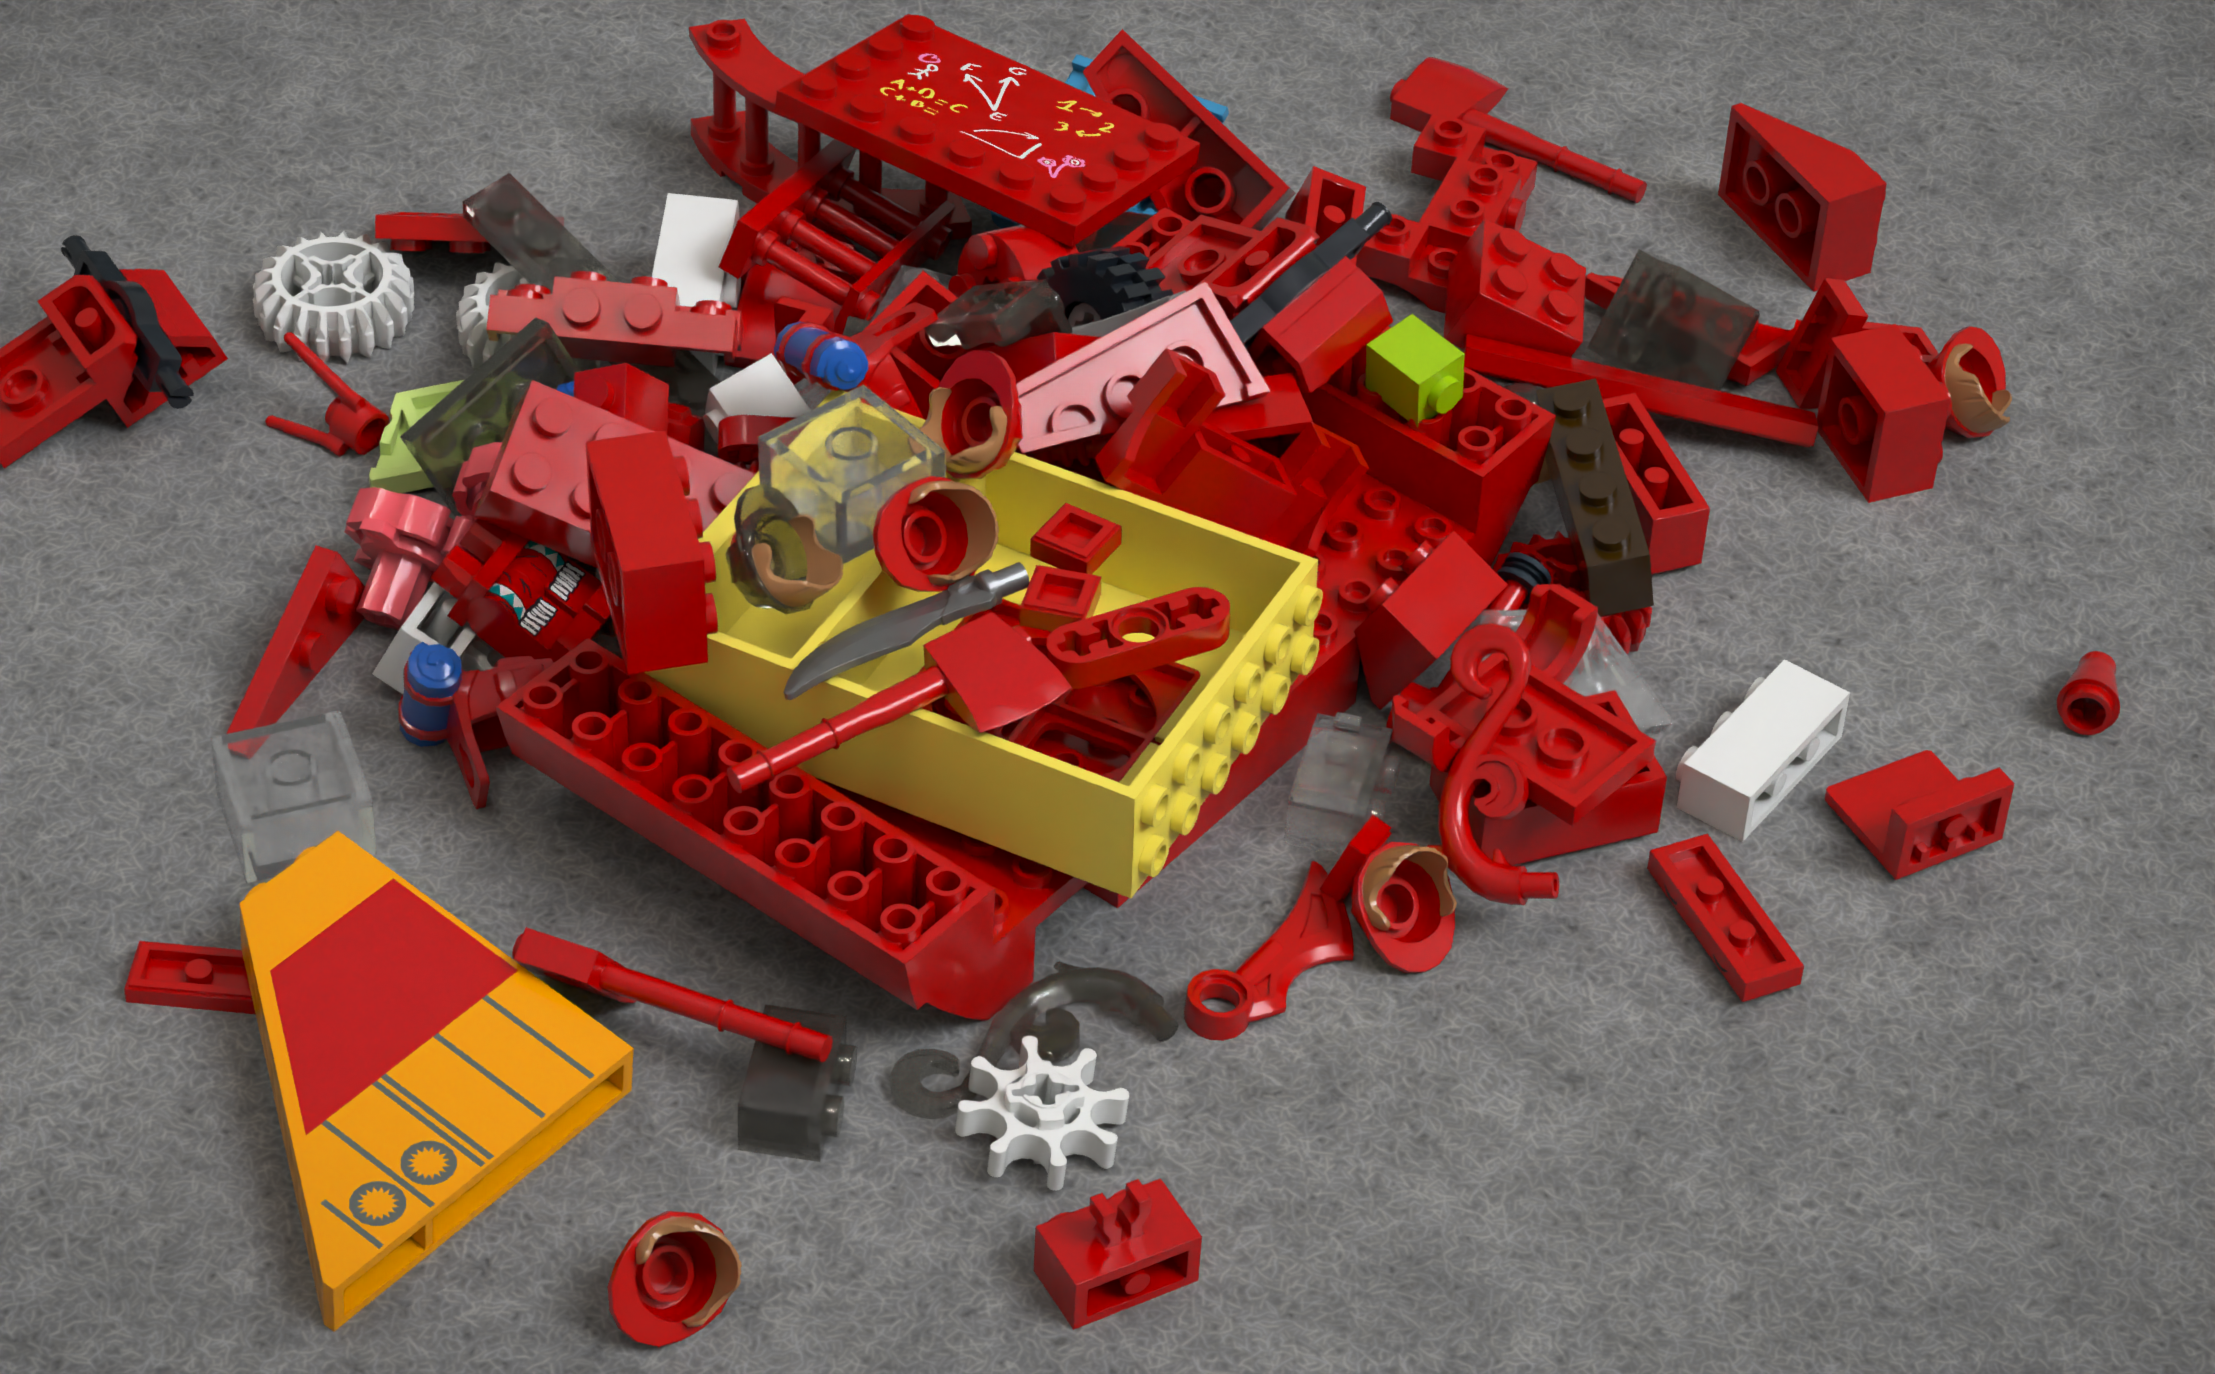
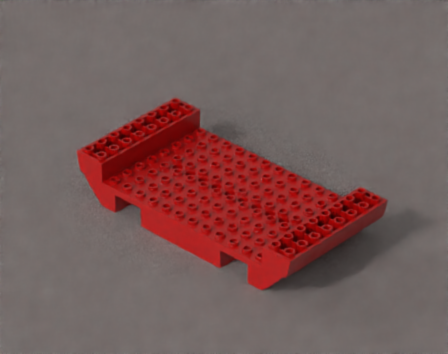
[496,207,1556,1020]

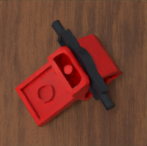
[1146,202,1393,394]
[0,235,228,468]

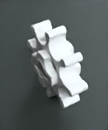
[955,1035,1129,1191]

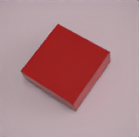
[1030,503,1122,574]
[1020,565,1101,631]
[1319,815,1392,902]

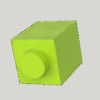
[1366,314,1465,428]

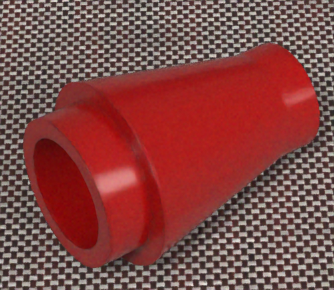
[2056,651,2120,735]

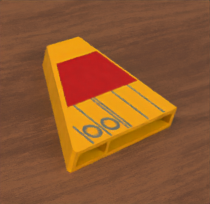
[240,831,634,1331]

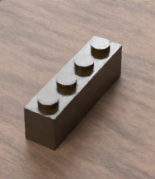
[1535,378,1654,617]

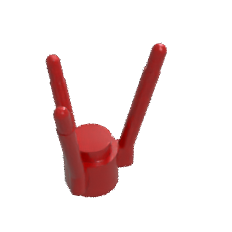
[265,332,390,457]

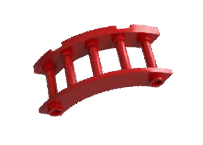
[689,18,972,241]

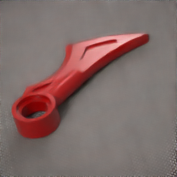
[1184,861,1354,1041]

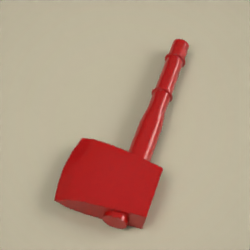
[1390,57,1647,203]
[727,612,1072,793]
[512,927,833,1062]

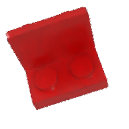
[1825,750,2015,880]

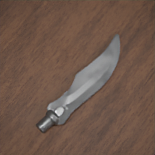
[784,562,1030,700]

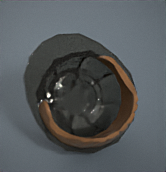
[725,484,843,615]

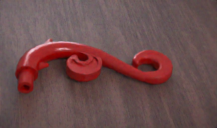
[1427,623,1559,905]

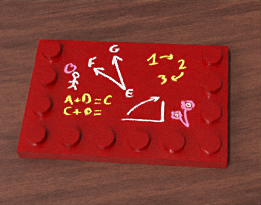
[774,14,1201,247]

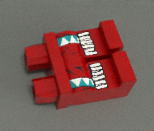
[430,518,611,663]

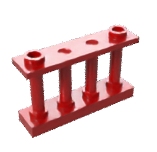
[719,139,956,335]

